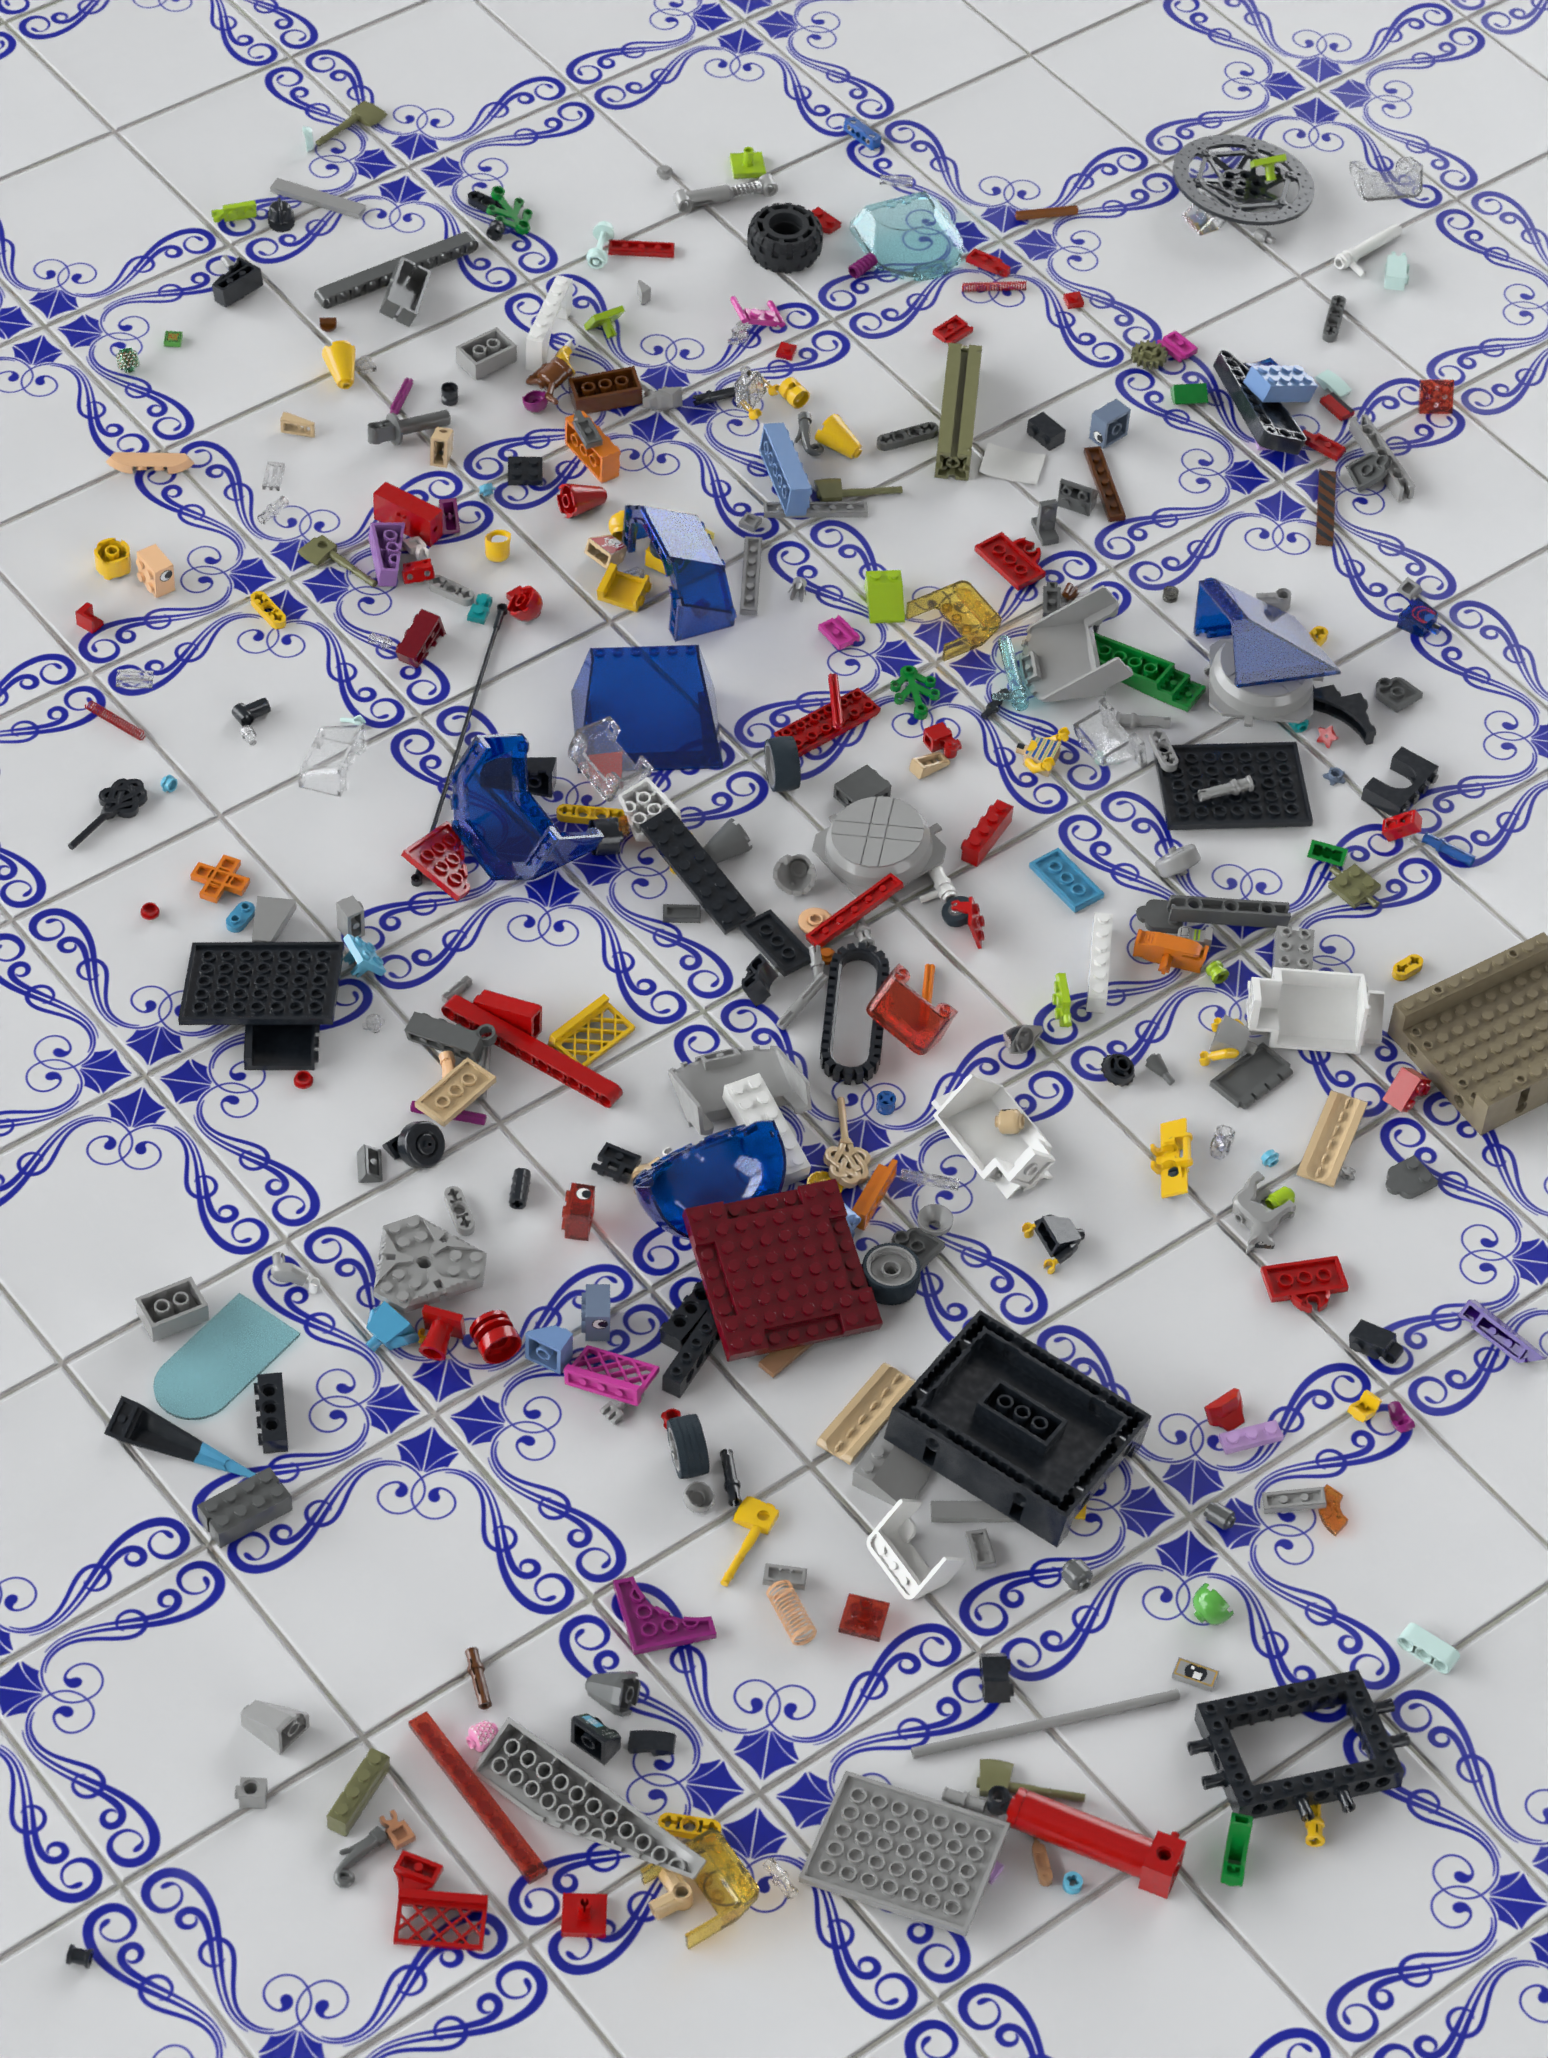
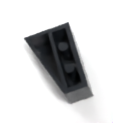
[212,257,263,308]

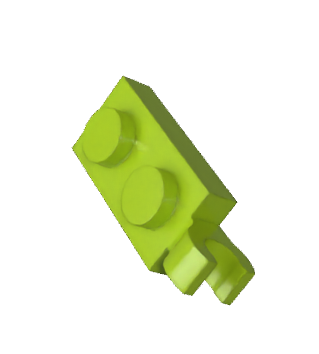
[211,200,257,223]

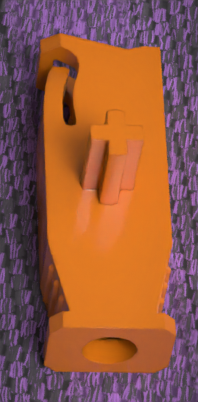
[1133,929,1209,975]

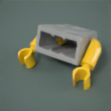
[1199,1014,1258,1066]

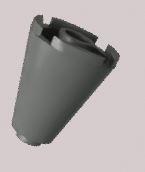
[703,818,752,864]

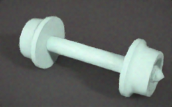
[586,221,615,269]

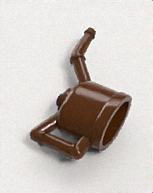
[526,357,574,405]

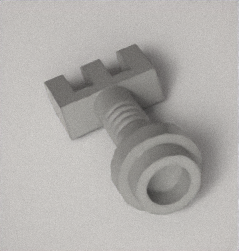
[600,1393,644,1425]

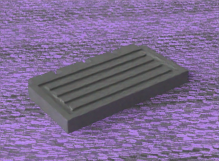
[1209,1042,1293,1109]

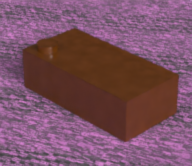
[568,366,643,414]

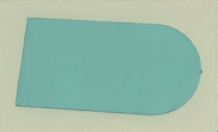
[153,1293,300,1420]

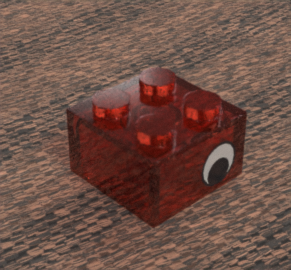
[562,1183,595,1241]

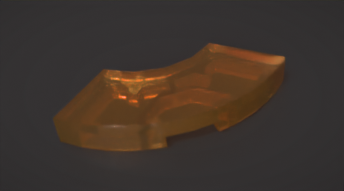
[1318,1484,1348,1537]

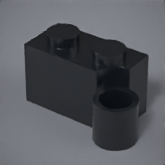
[1349,1319,1404,1364]

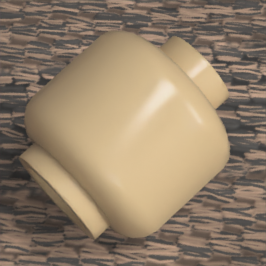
[995,1109,1025,1134]

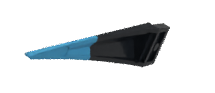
[104,1396,255,1478]

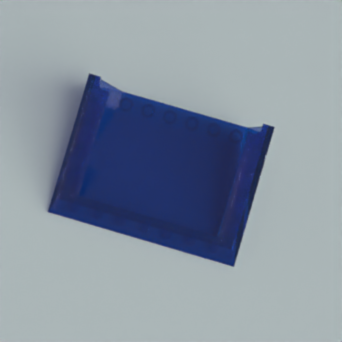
[1193,578,1341,688]
[571,645,723,773]

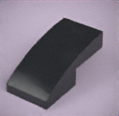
[627,1730,676,1756]

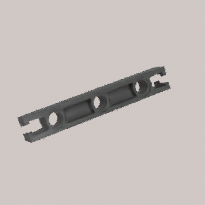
[1167,895,1291,928]

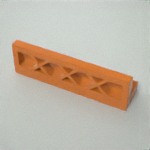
[852,1159,898,1231]

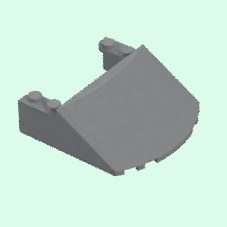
[1019,585,1133,702]
[668,1046,812,1135]

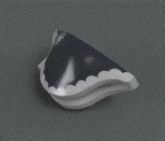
[1003,1025,1043,1054]

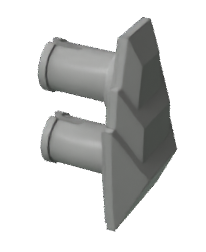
[642,387,683,412]

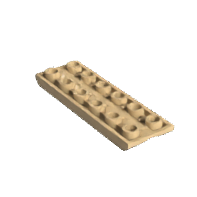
[1297,1090,1368,1188]
[816,1362,916,1465]

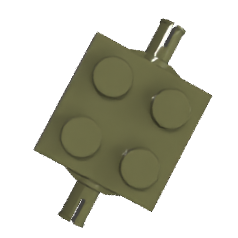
[1328,864,1381,909]

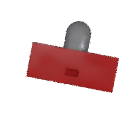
[1382,809,1423,842]

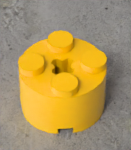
[94,538,131,580]

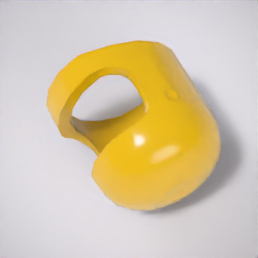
[485,530,511,562]

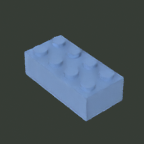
[1243,365,1318,402]

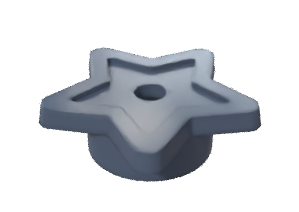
[1323,767,1346,786]

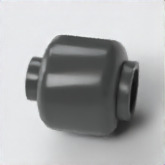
[1061,1559,1093,1590]

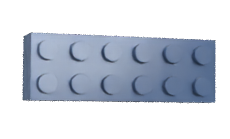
[759,423,813,517]

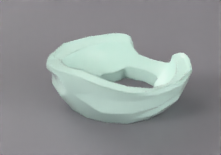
[302,126,314,152]

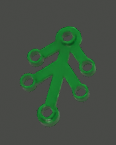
[486,186,533,235]
[890,665,940,720]

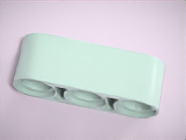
[1397,1623,1460,1674]

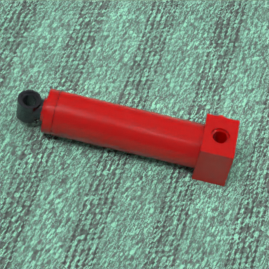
[987,1785,1187,1899]

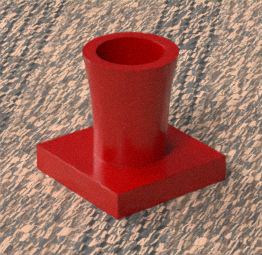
[419,1304,466,1361]

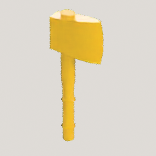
[720,1496,779,1587]

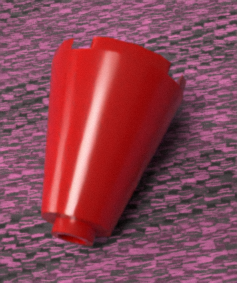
[557,483,607,518]

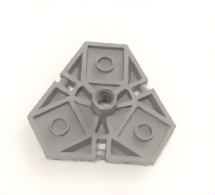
[373,1215,487,1313]

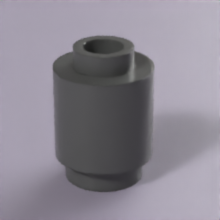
[1204,1502,1236,1530]

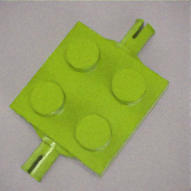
[1052,973,1072,1027]

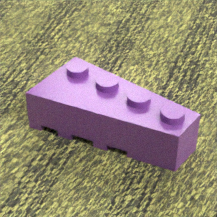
[368,522,405,587]

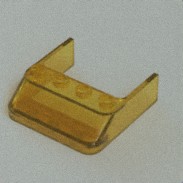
[905,580,1002,661]
[640,1829,759,1950]

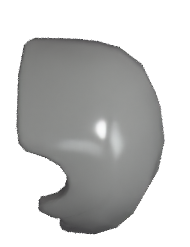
[683,1482,715,1513]

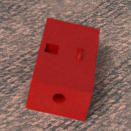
[373,482,443,547]

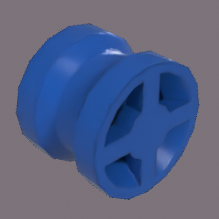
[876,1091,896,1115]

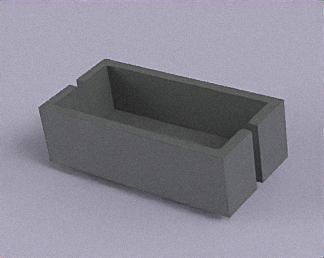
[379,257,432,327]
[197,1467,292,1548]

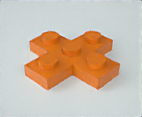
[190,855,250,903]

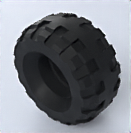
[747,203,823,274]

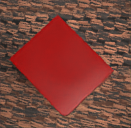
[75,602,104,634]

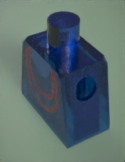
[1396,597,1442,637]

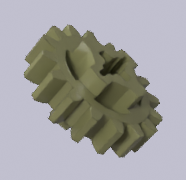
[1131,340,1168,370]

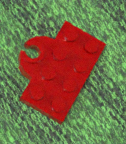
[974,532,1046,591]
[1260,1256,1349,1313]

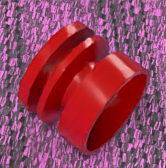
[469,1310,522,1364]

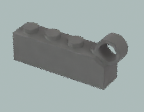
[404,1012,497,1063]

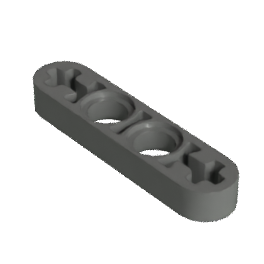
[1322,295,1346,343]
[876,422,938,451]

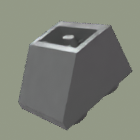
[1057,478,1098,516]

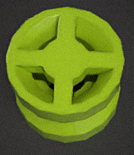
[1205,960,1229,984]

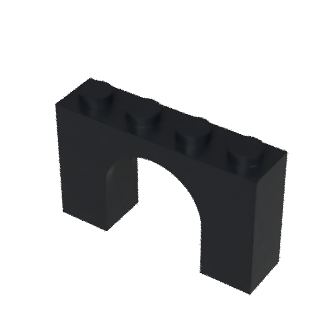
[1361,747,1439,817]

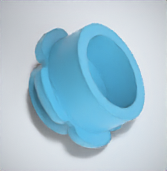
[479,483,496,496]
[161,775,178,792]
[1261,1149,1279,1167]

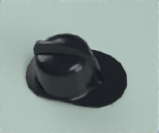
[267,197,295,232]

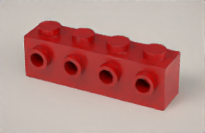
[960,799,1014,867]

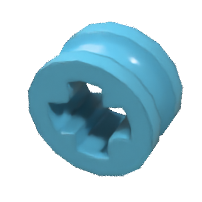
[1062,1872,1083,1895]

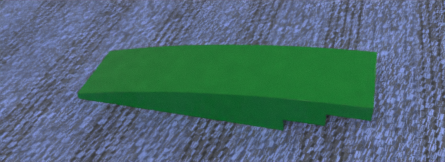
[1094,632,1206,712]

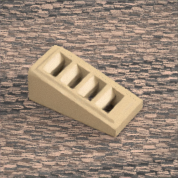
[280,412,315,438]
[909,751,950,779]

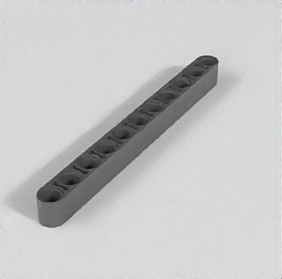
[314,232,479,309]

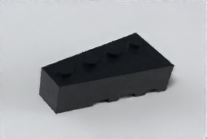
[480,757,557,798]

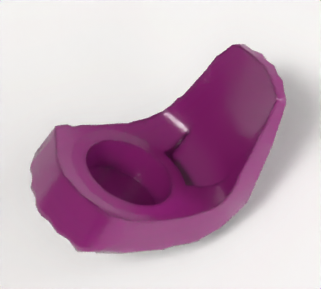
[1388,1401,1415,1433]

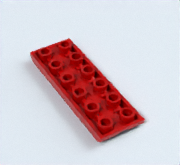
[774,687,881,757]

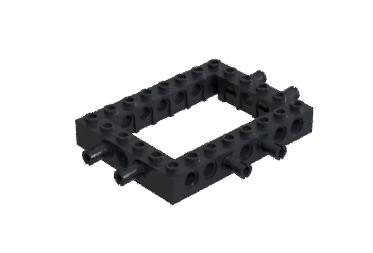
[1187,1670,1410,1822]

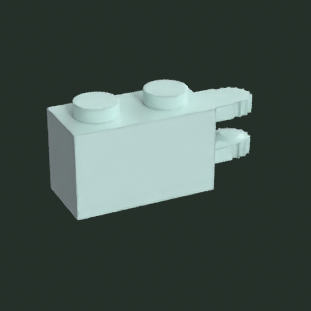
[1384,251,1410,291]

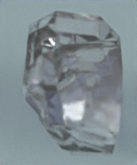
[1209,1125,1236,1160]

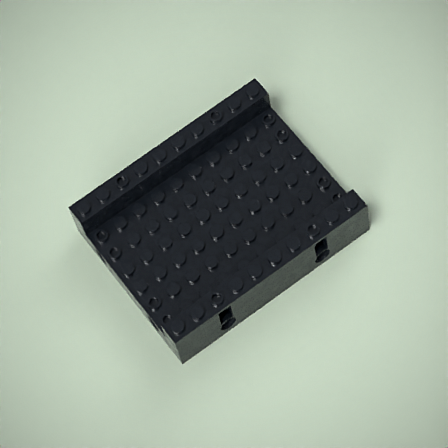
[884,1310,1152,1548]

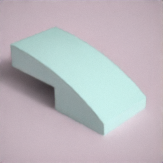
[1315,369,1352,399]

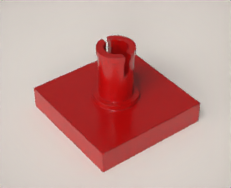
[561,1893,607,1938]

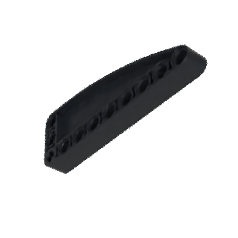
[1213,350,1307,455]

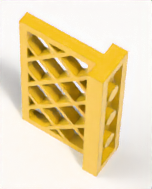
[548,994,635,1067]

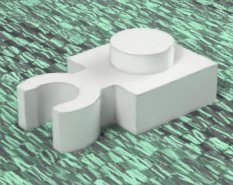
[403,536,429,560]

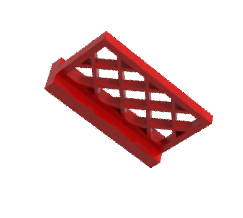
[393,1888,488,1951]

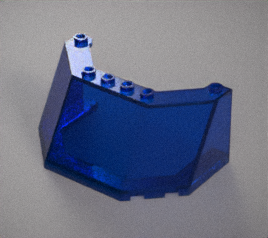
[622,505,737,642]
[449,733,604,880]

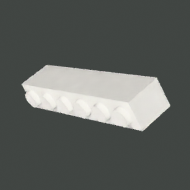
[1086,912,1113,1014]

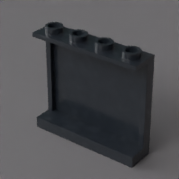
[244,1025,320,1070]

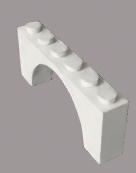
[526,275,573,371]

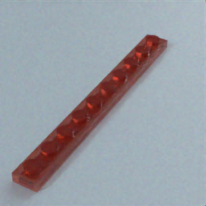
[408,1711,548,1885]

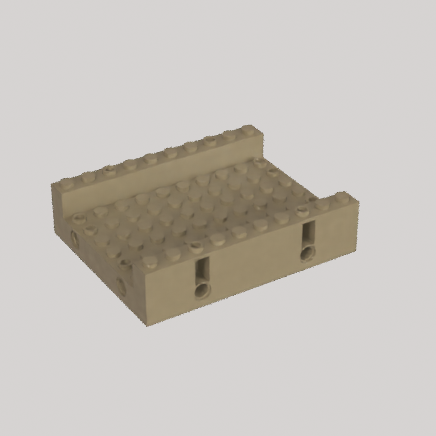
[1387,932,1548,1136]

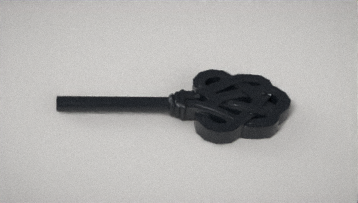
[68,778,148,850]

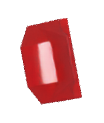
[1204,1388,1245,1432]
[393,1850,443,1890]

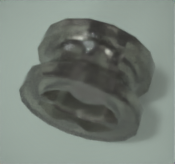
[1162,586,1179,603]

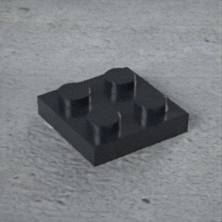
[508,456,543,486]

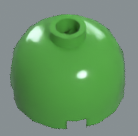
[1193,1583,1234,1625]

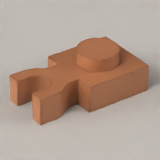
[379,1809,416,1851]

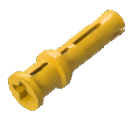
[1305,1804,1325,1847]

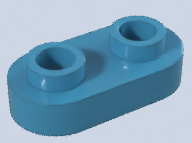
[226,901,255,933]

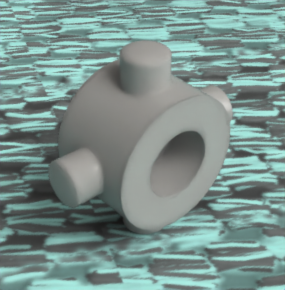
[1341,1167,1356,1181]

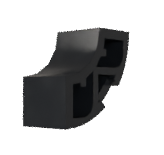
[741,953,779,1007]
[979,1653,1014,1703]

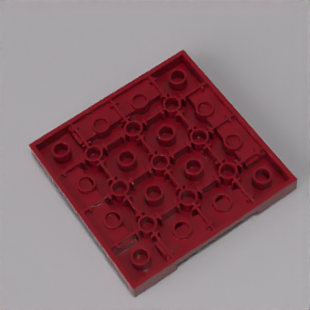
[682,1178,883,1362]

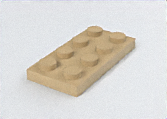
[415,1057,496,1127]

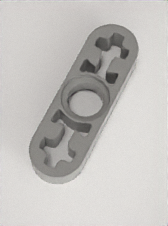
[429,575,474,606]
[1149,728,1178,772]
[444,1186,475,1236]

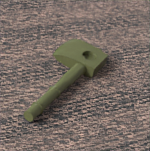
[316,101,388,146]
[814,478,903,502]
[297,535,377,588]
[976,1759,1085,1802]

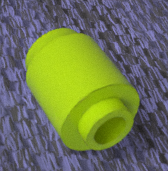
[1265,1186,1295,1210]

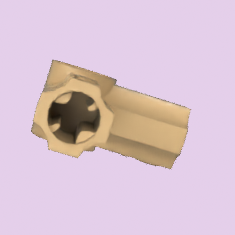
[648,1868,693,1920]

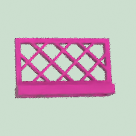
[564,1345,660,1406]

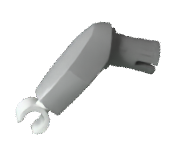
[271,1252,320,1293]

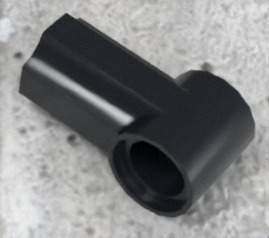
[232,698,271,727]

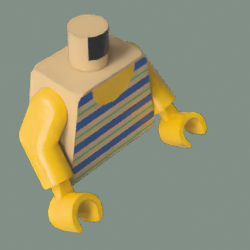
[1016,727,1070,777]

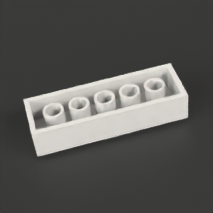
[722,1073,811,1190]

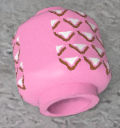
[466,1720,499,1753]

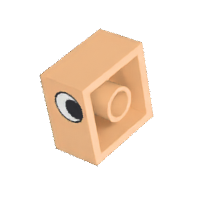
[136,544,175,598]

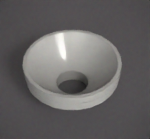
[917,1204,953,1236]

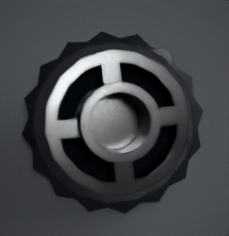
[1101,1054,1135,1087]

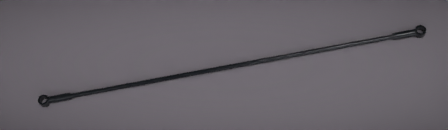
[411,603,508,887]

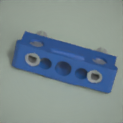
[843,116,886,151]

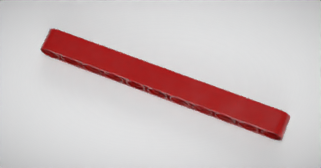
[441,995,623,1108]

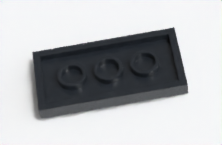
[740,909,811,977]

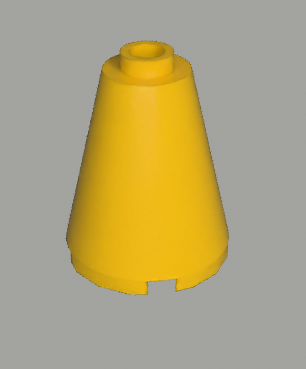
[322,340,356,389]
[815,414,862,459]

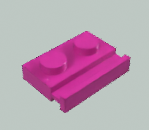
[1157,330,1198,363]
[818,615,860,651]

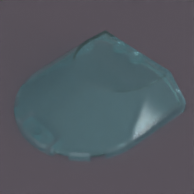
[850,191,964,281]

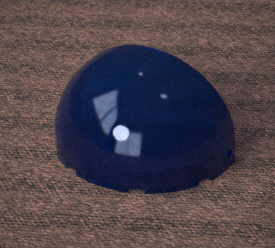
[632,1120,787,1241]

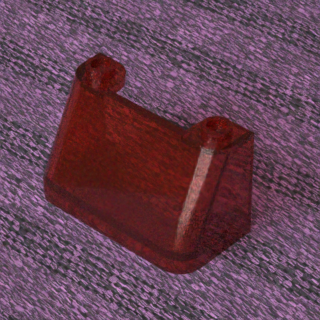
[866,964,958,1055]

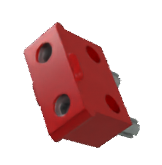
[402,558,436,584]

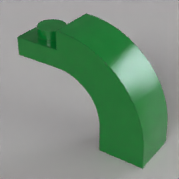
[1220,1812,1253,1887]

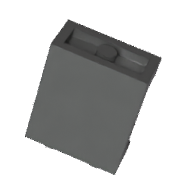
[833,765,891,807]

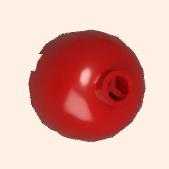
[508,586,543,622]

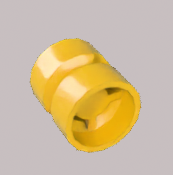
[778,377,810,409]

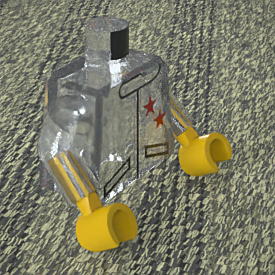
[734,366,780,420]

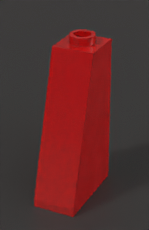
[473,989,542,1038]

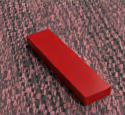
[608,240,675,258]

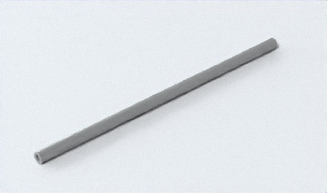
[911,1689,1180,1758]

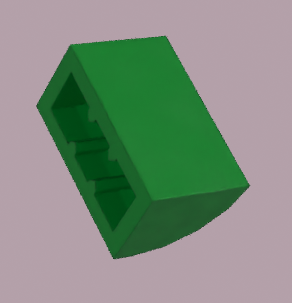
[1170,383,1208,405]
[1307,839,1348,867]

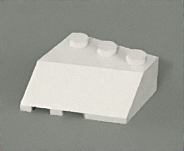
[618,777,681,843]

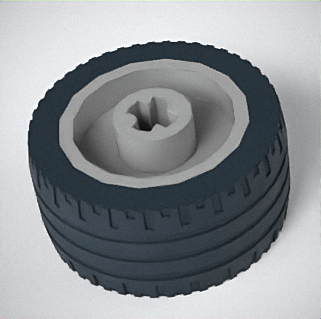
[667,1414,710,1479]

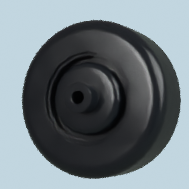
[398,1121,445,1168]

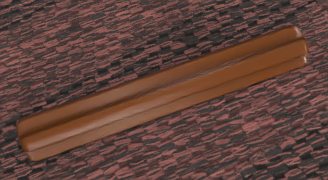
[1015,205,1078,221]

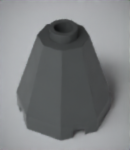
[585,1671,641,1717]

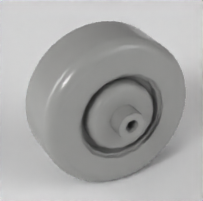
[1155,844,1201,878]

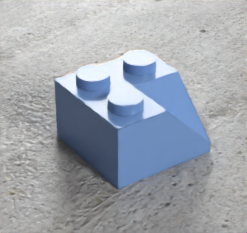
[525,1325,573,1374]

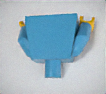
[365,1301,426,1352]

